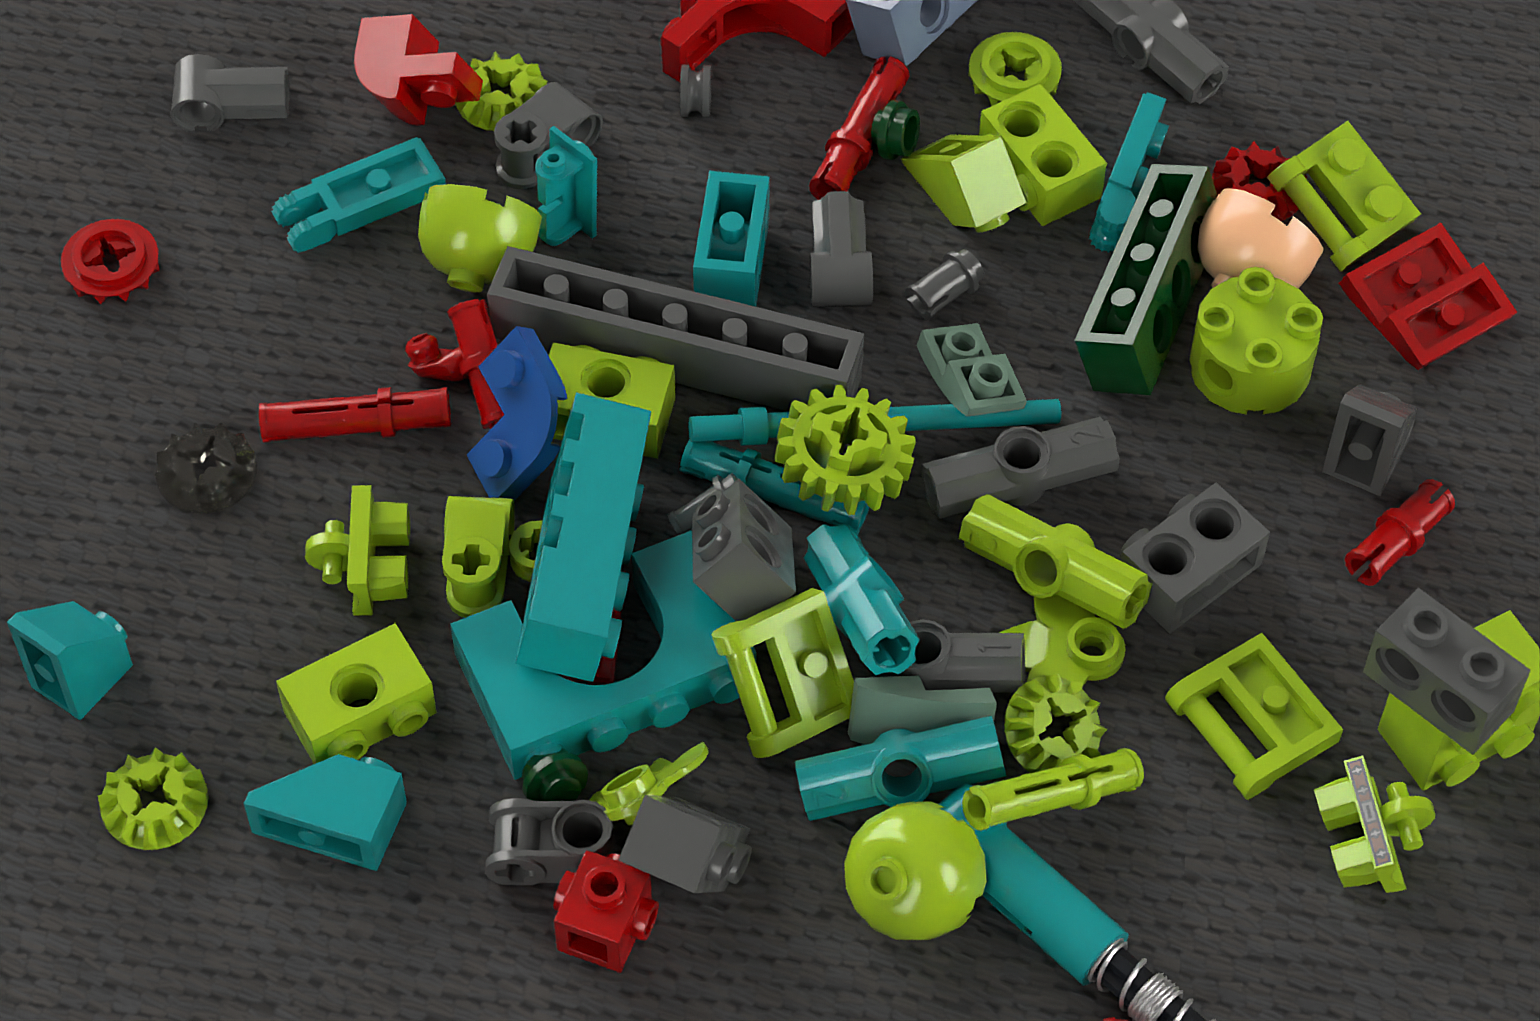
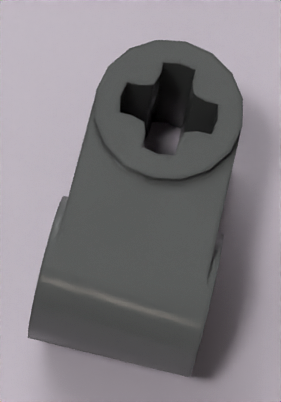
[494,82,603,189]
[485,798,618,885]

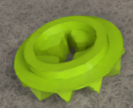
[968,32,1062,106]
[456,51,547,131]
[1004,673,1108,773]
[98,747,208,850]

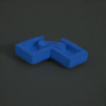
[467,326,568,501]

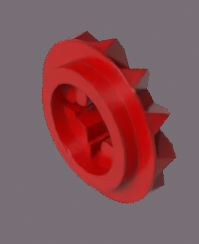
[1212,141,1307,221]
[61,219,159,304]

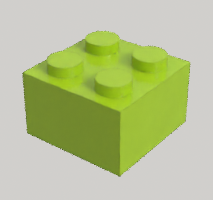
[1377,610,1540,791]

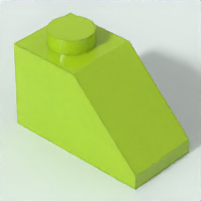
[901,134,1026,232]

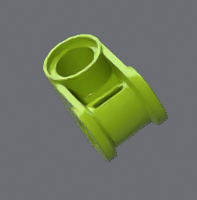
[442,496,515,618]

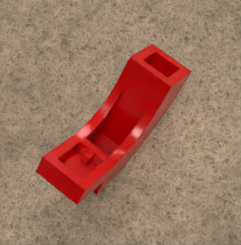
[660,0,854,82]

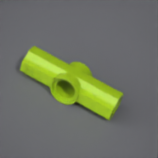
[959,494,1153,629]

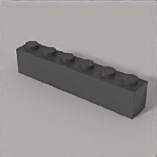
[487,246,864,412]

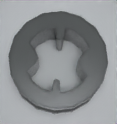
[680,64,712,118]

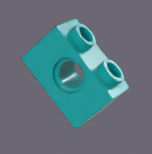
[693,171,770,307]

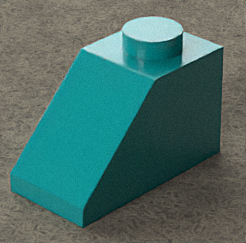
[7,601,133,720]
[243,754,407,871]

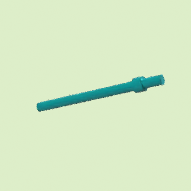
[688,399,1061,446]

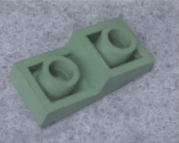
[917,323,1027,417]
[848,675,997,745]

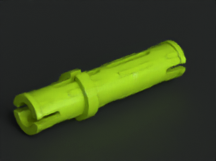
[962,748,1144,831]

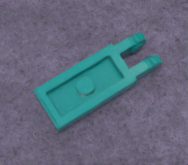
[1089,92,1169,253]
[271,137,446,253]

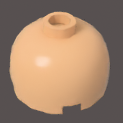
[1197,188,1323,289]

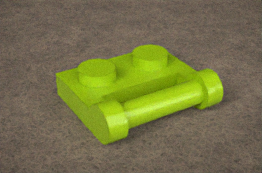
[1267,121,1421,272]
[711,588,854,758]
[1165,633,1343,800]

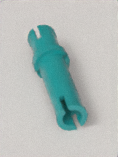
[680,439,869,535]

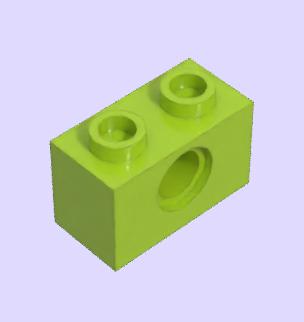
[549,343,676,459]
[276,623,437,764]

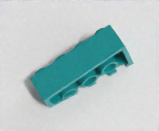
[515,392,651,682]

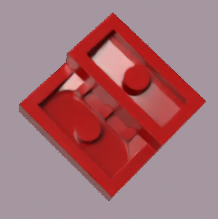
[1338,223,1517,370]

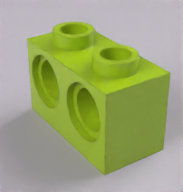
[979,83,1107,226]

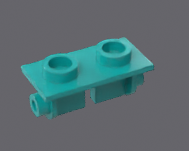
[535,126,597,246]

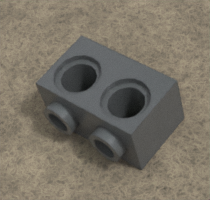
[692,479,796,621]
[1120,482,1270,634]
[1363,587,1531,755]
[619,795,752,893]

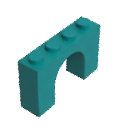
[450,531,756,780]

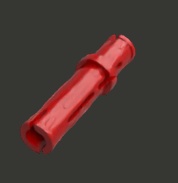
[809,56,910,200]
[259,387,451,443]

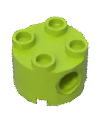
[1190,267,1323,414]

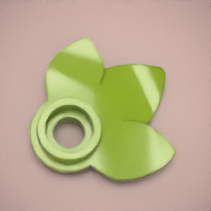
[999,594,1125,685]
[589,742,708,825]

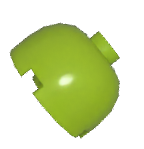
[418,184,542,292]
[844,802,986,940]

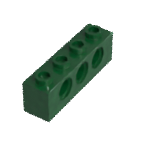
[1075,164,1217,395]

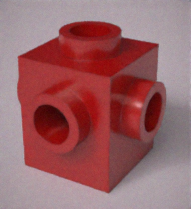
[553,850,659,973]

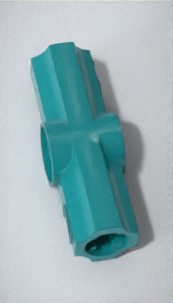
[803,524,920,676]
[795,716,1006,821]

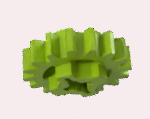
[775,385,916,515]

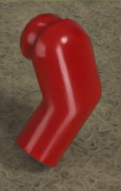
[405,333,498,382]

